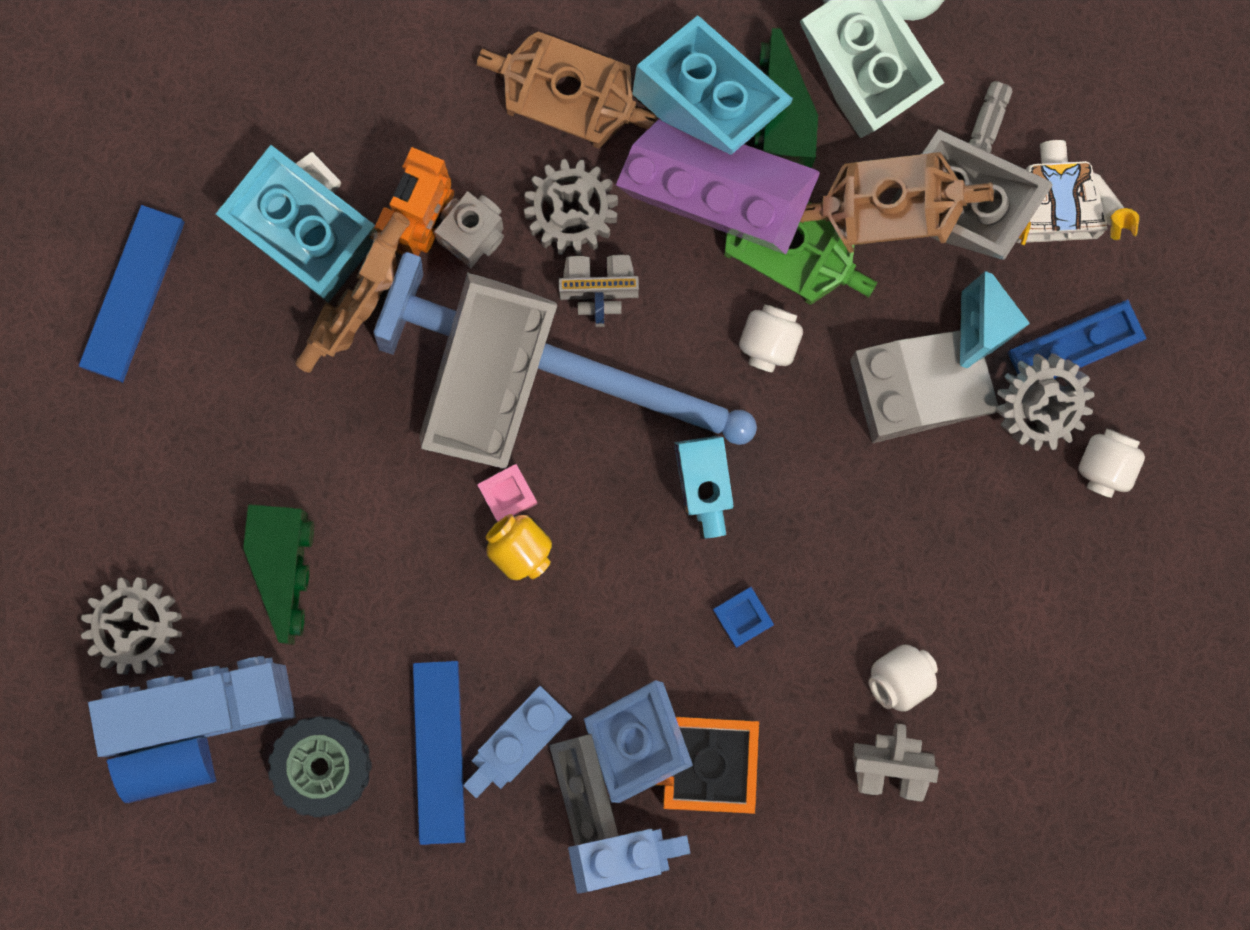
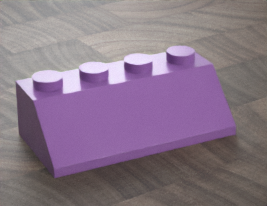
[616,118,820,255]

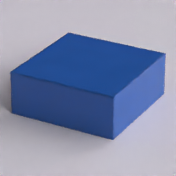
[713,587,774,648]

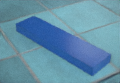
[79,205,185,383]
[413,661,466,845]

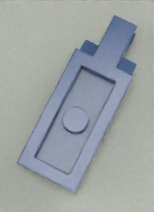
[463,686,572,798]
[568,829,690,894]

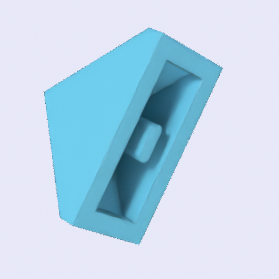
[960,271,1030,368]

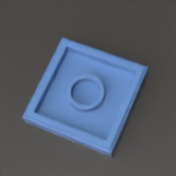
[583,680,693,803]

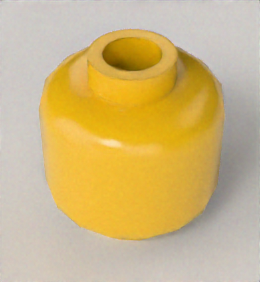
[486,514,552,580]

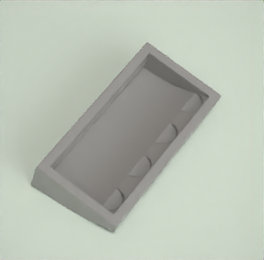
[419,273,557,469]

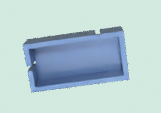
[88,656,296,757]

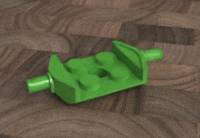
[724,201,878,305]

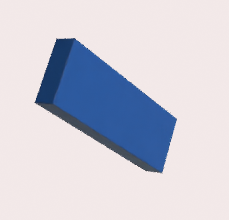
[1007,300,1147,379]

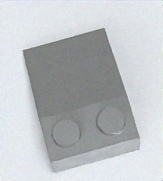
[891,129,1053,260]
[850,331,998,443]

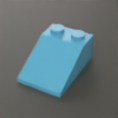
[632,15,793,155]
[216,145,377,303]

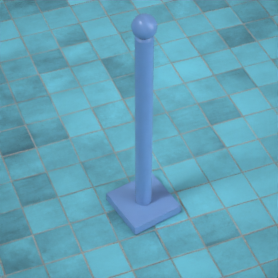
[374,252,757,445]

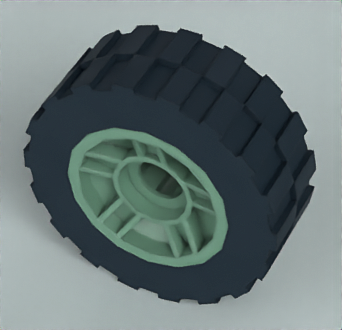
[268,717,372,817]

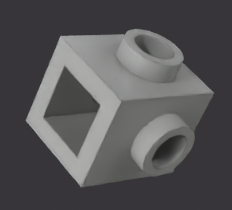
[434,191,504,268]

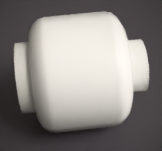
[739,304,803,372]
[1079,429,1145,498]
[869,645,938,711]

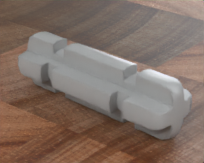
[969,81,1012,153]

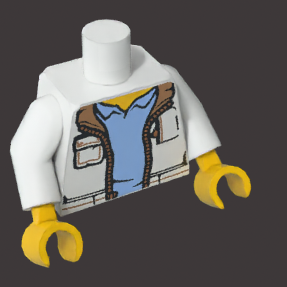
[1016,140,1139,245]

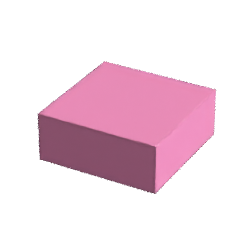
[477,464,538,522]

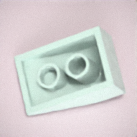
[800,0,944,138]

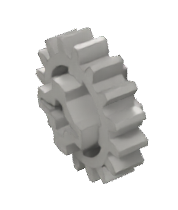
[524,159,618,256]
[996,353,1094,451]
[81,577,182,675]

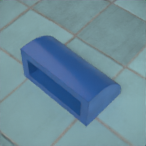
[107,738,216,803]

